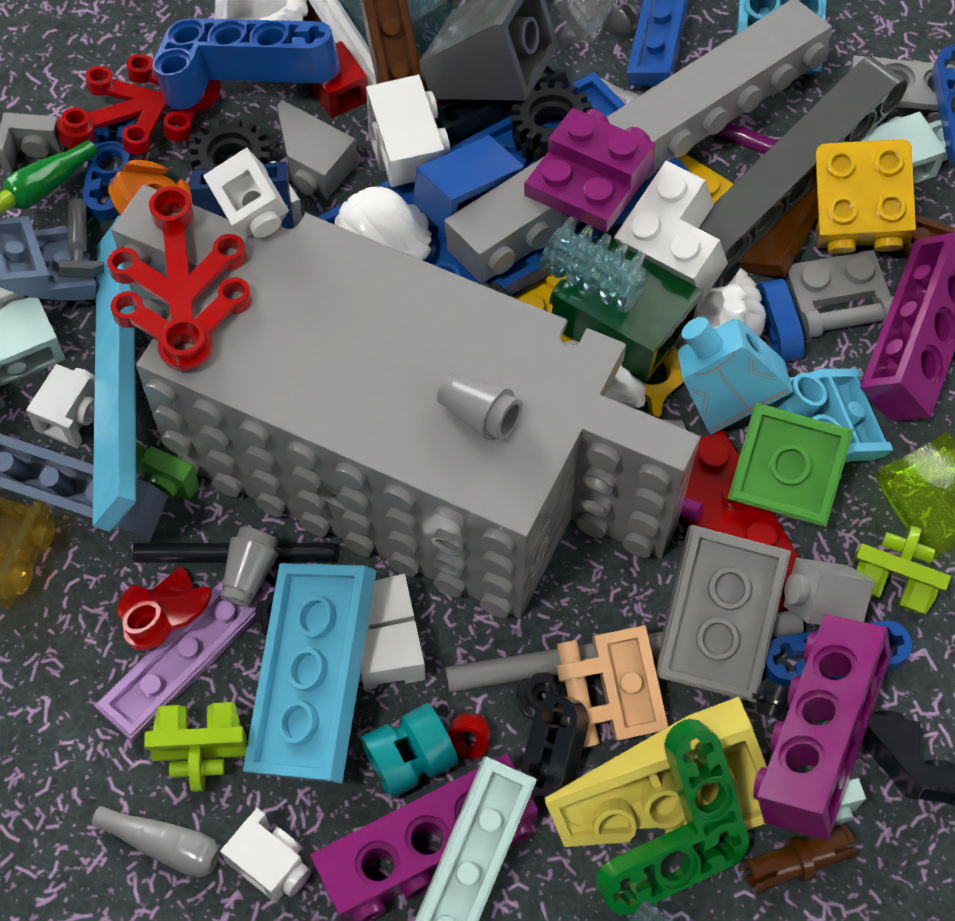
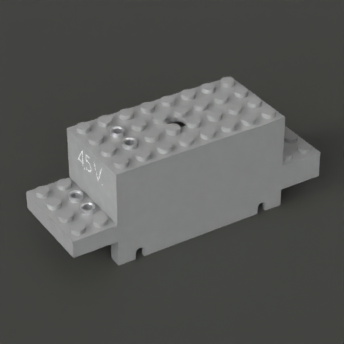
[111,184,701,619]

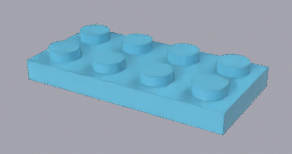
[243,563,377,783]

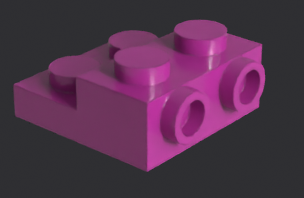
[524,108,655,233]

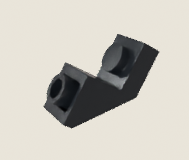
[862,710,955,805]

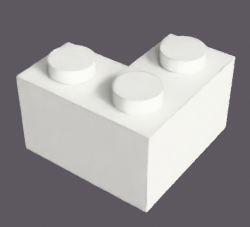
[366,75,450,187]
[614,161,728,301]

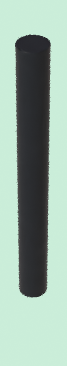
[133,543,336,563]

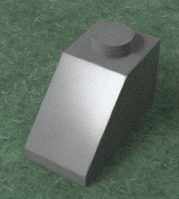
[277,100,358,200]

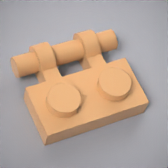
[556,625,668,748]

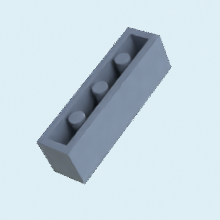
[0,434,168,542]

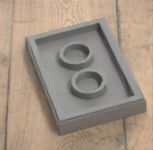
[655,525,791,703]

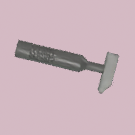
[58,198,105,278]

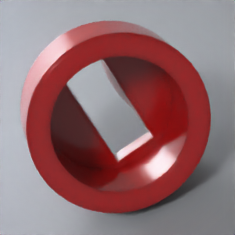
[448,712,491,759]

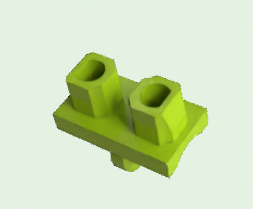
[852,525,951,616]
[144,702,248,792]

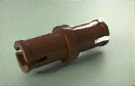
[742,824,857,894]

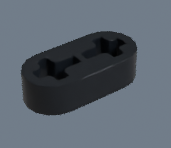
[521,695,589,797]

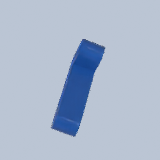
[152,18,341,109]

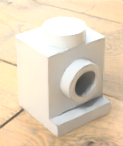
[203,148,289,238]
[26,364,95,449]
[220,808,311,903]

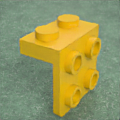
[816,139,916,254]

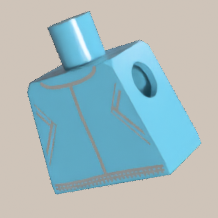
[678,317,793,434]

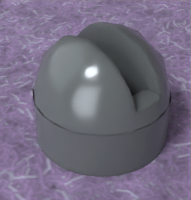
[609,4,640,40]

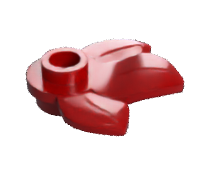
[117,567,212,650]

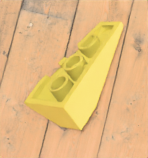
[545,697,767,847]

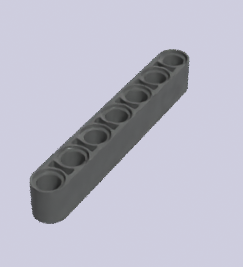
[698,56,908,287]

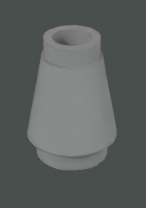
[437,374,523,440]
[220,527,279,607]

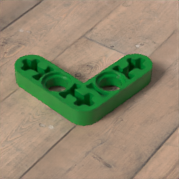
[595,719,749,915]

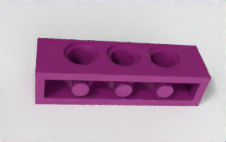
[860,232,955,421]
[753,614,891,841]
[310,753,538,921]

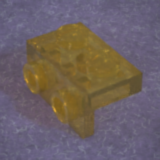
[0,497,56,610]

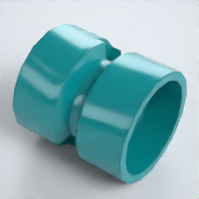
[360,703,459,800]

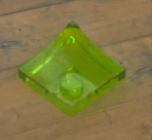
[875,432,955,560]

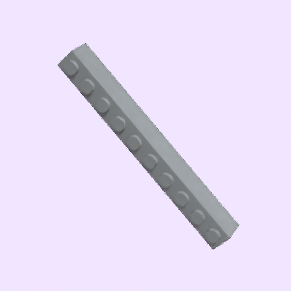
[444,0,832,284]

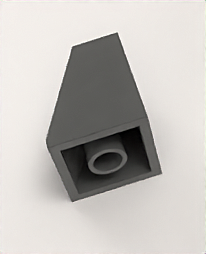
[419,0,559,101]

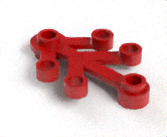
[57,54,221,155]
[107,186,252,371]

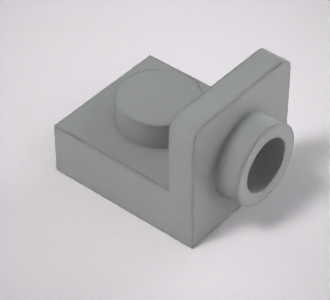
[0,113,64,173]

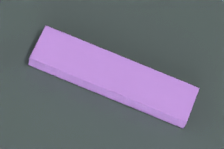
[94,579,275,743]

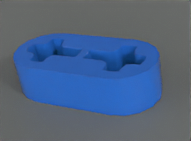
[757,279,804,362]

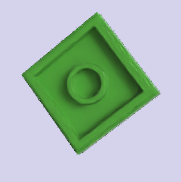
[727,402,854,528]

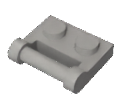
[785,250,894,339]

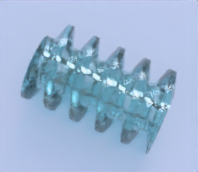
[539,216,649,313]

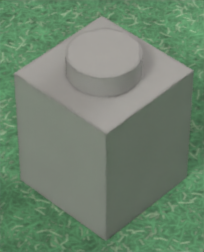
[783,558,875,625]

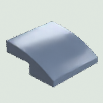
[0,216,96,300]

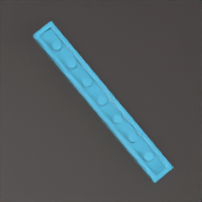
[93,216,136,532]

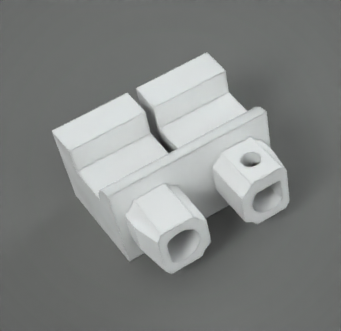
[359,573,425,690]

